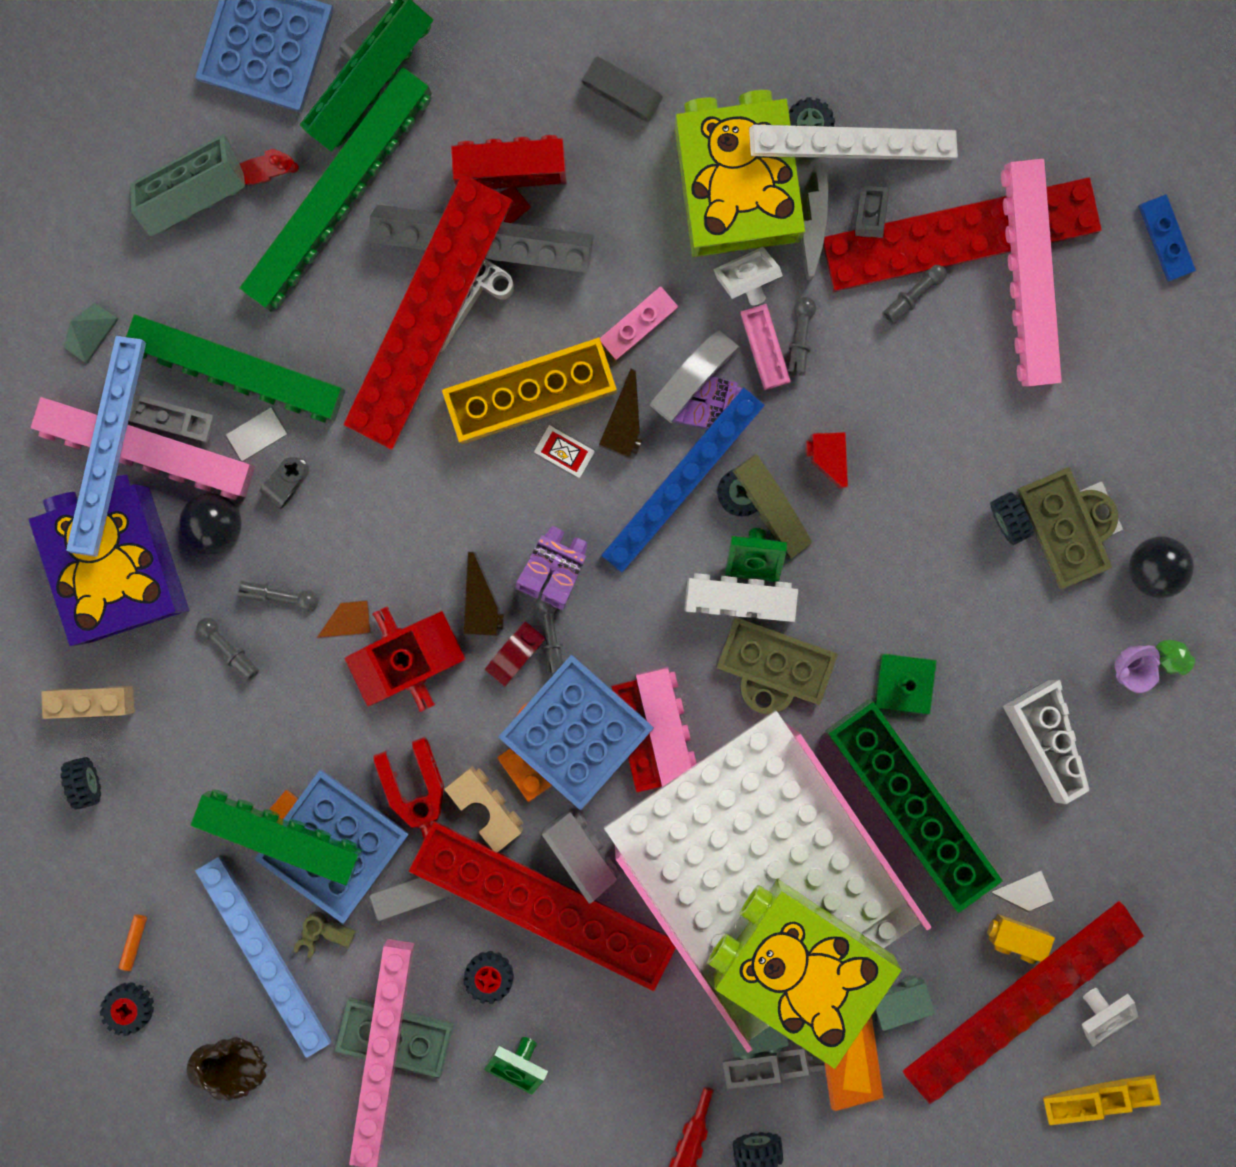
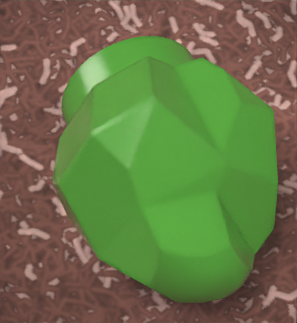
[1155,640,1195,675]

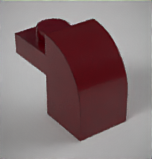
[484,621,546,687]

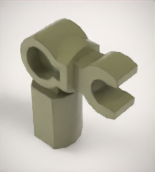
[294,912,356,958]

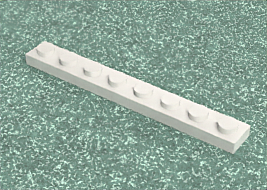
[749,125,958,160]

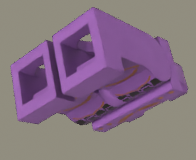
[673,376,751,429]
[515,526,587,611]

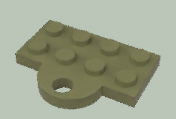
[1017,467,1118,589]
[716,617,838,714]

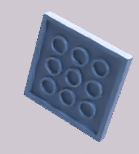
[195,0,334,113]
[498,654,654,810]
[254,769,409,924]

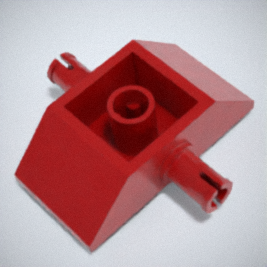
[344,606,466,712]

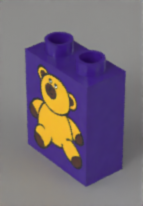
[28,475,190,646]

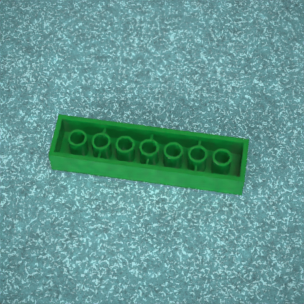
[825,699,1003,913]

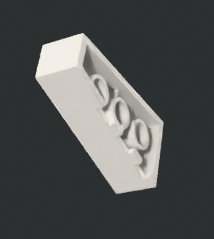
[684,573,798,622]
[1003,680,1090,804]

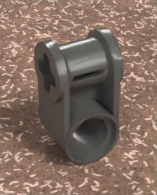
[259,457,309,509]

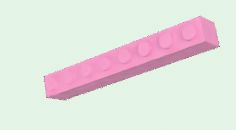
[1001,159,1062,386]
[31,397,255,500]
[636,667,697,787]
[349,939,415,1167]

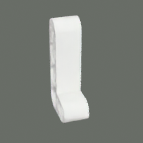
[441,259,514,352]

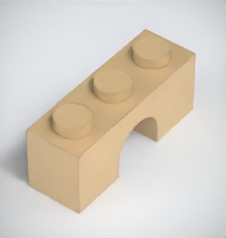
[41,686,135,719]
[444,766,523,852]

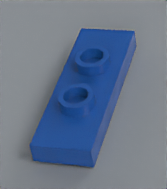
[1138,194,1196,282]

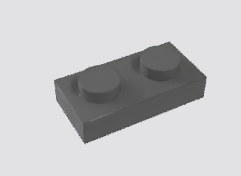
[855,186,889,238]

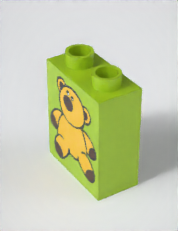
[674,90,805,258]
[707,879,902,1069]

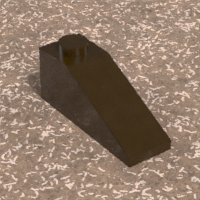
[599,368,643,459]
[464,552,504,636]

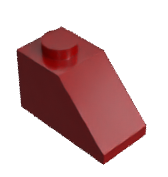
[805,432,848,489]

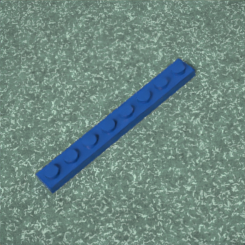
[601,387,765,572]

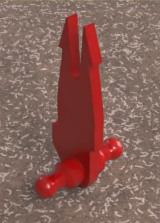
[239,149,299,185]

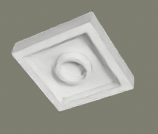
[713,247,783,305]
[1082,988,1138,1047]

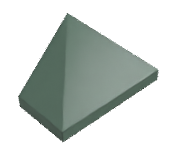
[64,303,118,363]

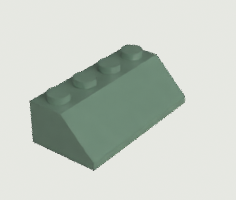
[130,134,245,237]

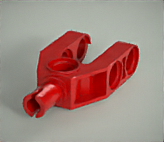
[373,737,444,839]

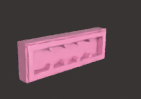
[600,286,678,361]
[740,304,791,391]

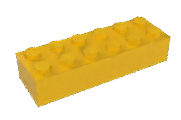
[442,337,617,445]

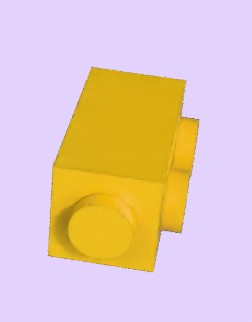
[987,914,1055,964]

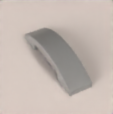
[650,330,739,423]
[128,394,215,442]

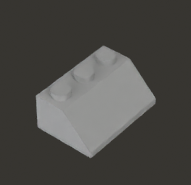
[542,809,619,904]

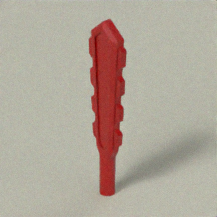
[668,1087,714,1167]

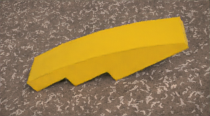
[1043,1075,1161,1125]

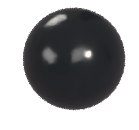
[179,493,242,554]
[1129,536,1194,598]

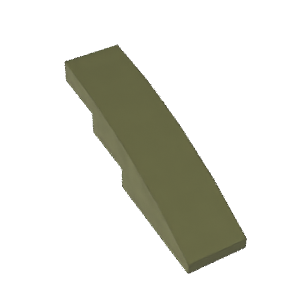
[733,454,812,559]

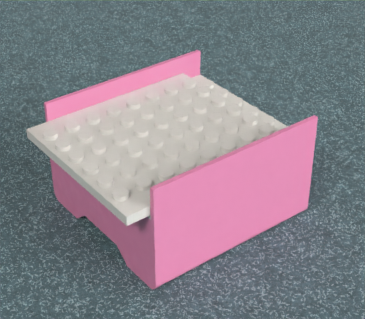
[604,710,932,1053]

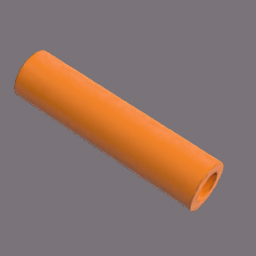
[118,914,147,971]

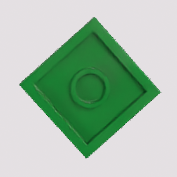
[725,528,787,582]
[875,653,937,714]
[484,1037,548,1095]

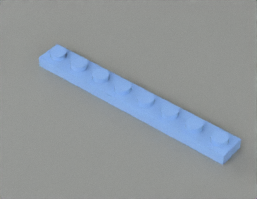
[66,336,146,557]
[195,855,331,1058]

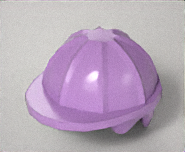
[1115,645,1161,693]

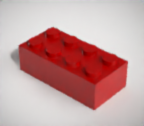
[451,135,567,189]

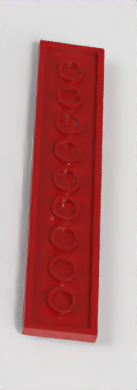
[343,174,514,450]
[823,177,1102,292]
[408,821,676,992]
[902,901,1144,1104]

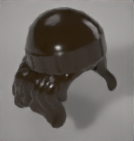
[187,1037,267,1101]

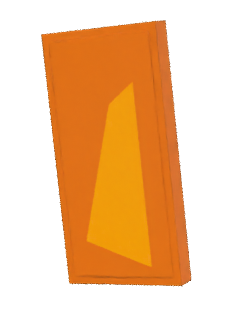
[824,1015,884,1111]

